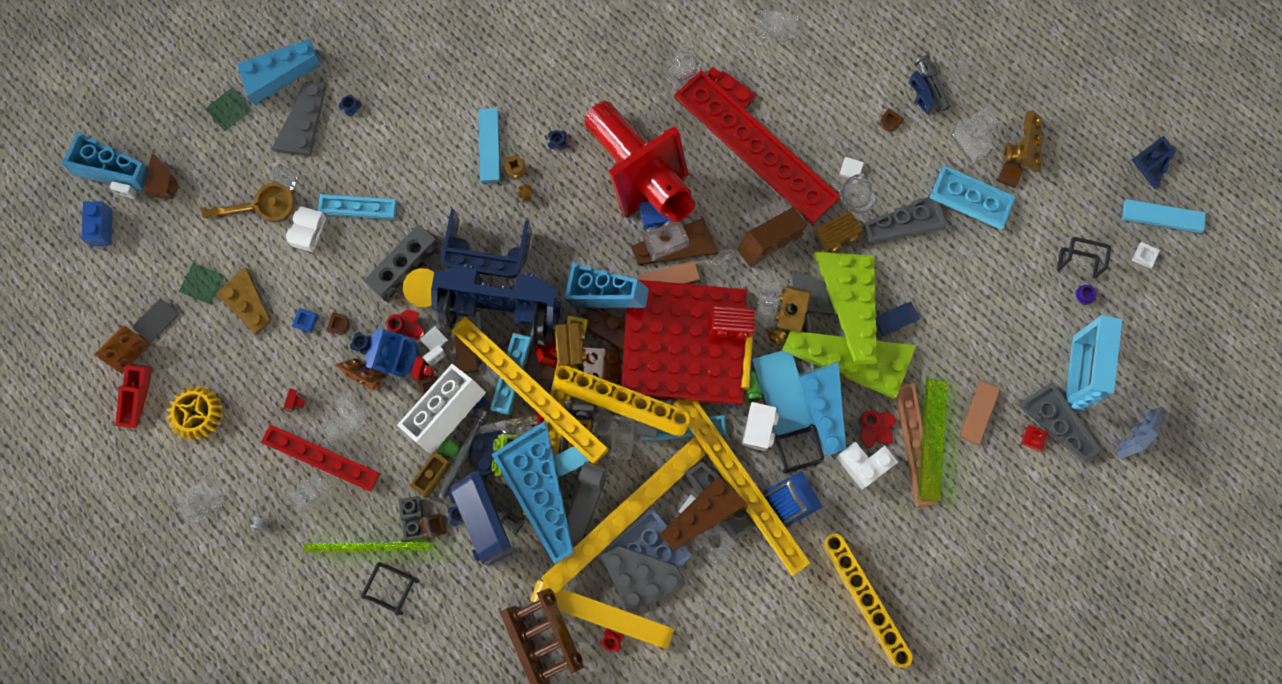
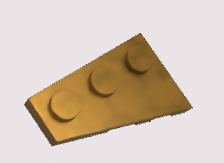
[1019,110,1044,172]
[216,267,271,335]

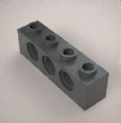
[364,224,439,301]

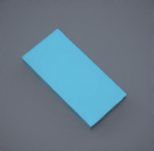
[929,165,1016,230]
[752,351,815,436]

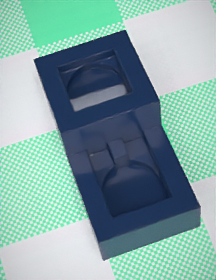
[908,70,934,115]
[876,301,920,337]

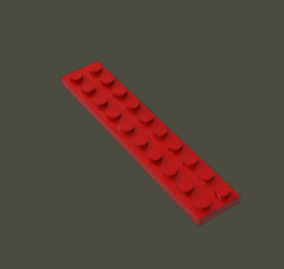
[674,70,840,225]

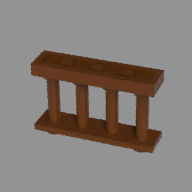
[500,588,584,684]

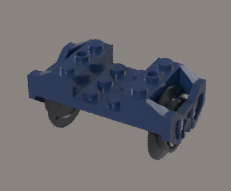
[431,264,561,348]

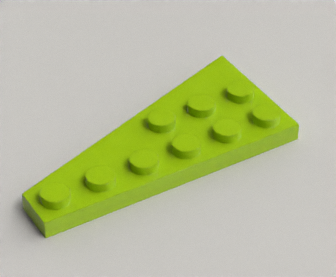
[814,252,877,365]
[782,331,916,399]

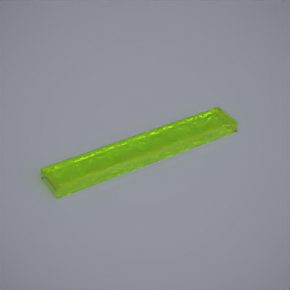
[918,378,948,502]
[303,542,433,553]

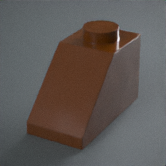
[143,154,178,199]

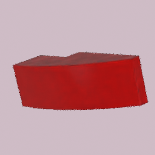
[115,364,152,429]

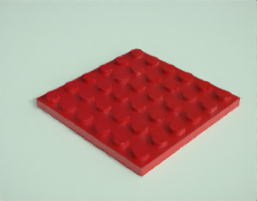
[621,279,747,405]

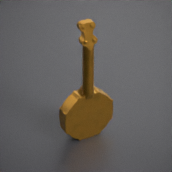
[201,182,296,223]

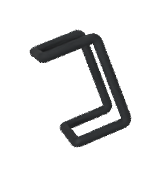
[1057,237,1111,279]
[774,424,824,473]
[361,562,419,615]

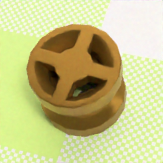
[1003,143,1024,163]
[504,155,525,179]

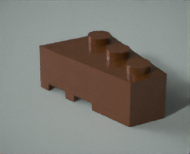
[737,207,807,268]

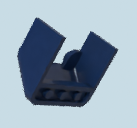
[441,209,532,279]
[448,470,517,566]

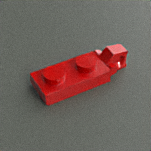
[708,67,756,109]

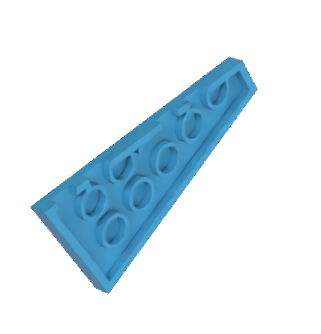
[492,421,574,564]

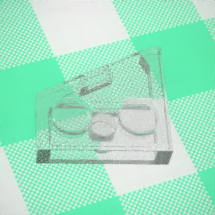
[480,416,537,434]

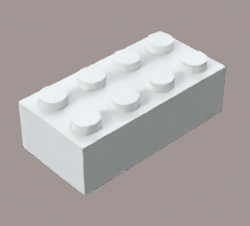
[397,364,486,454]

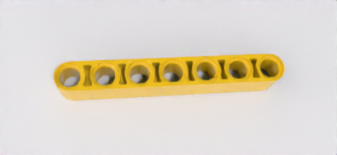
[553,365,690,436]
[823,534,912,668]
[531,580,675,650]

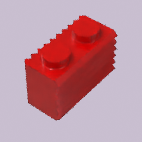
[711,306,755,340]

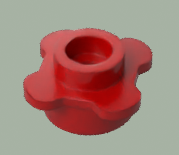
[601,629,624,652]

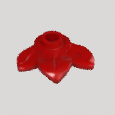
[386,310,424,339]
[860,410,897,448]

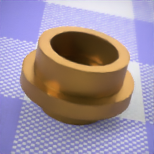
[518,183,531,202]
[768,328,787,347]

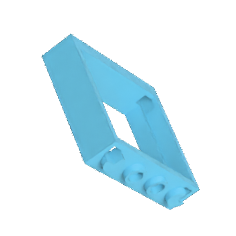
[1065,315,1123,411]

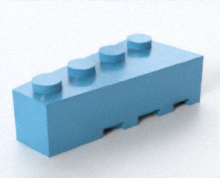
[798,362,846,456]

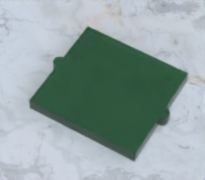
[205,89,251,131]
[179,263,224,304]

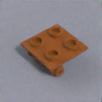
[94,325,151,374]
[582,348,621,387]
[334,358,387,391]

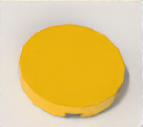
[403,268,435,308]

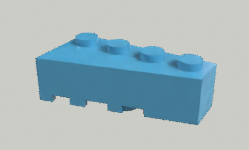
[237,39,321,105]
[62,131,148,191]
[565,262,649,308]

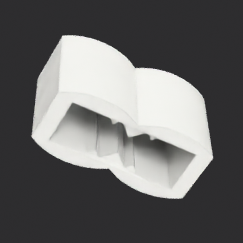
[286,206,326,252]

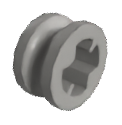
[251,517,272,531]

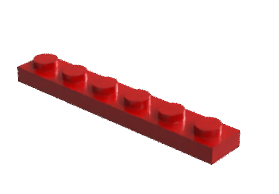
[261,424,380,492]

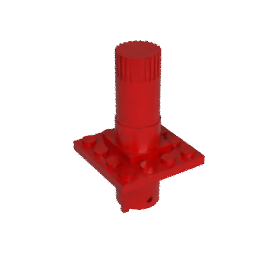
[584,101,696,223]

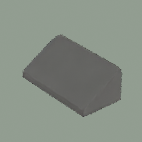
[132,299,179,343]

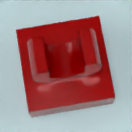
[535,341,557,368]
[410,357,435,381]
[283,388,306,412]
[1021,425,1048,452]

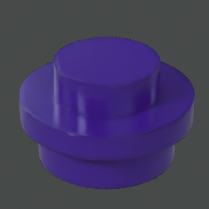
[1076,285,1097,305]

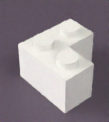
[742,402,779,451]
[836,442,898,490]

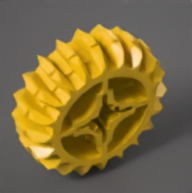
[166,386,224,440]

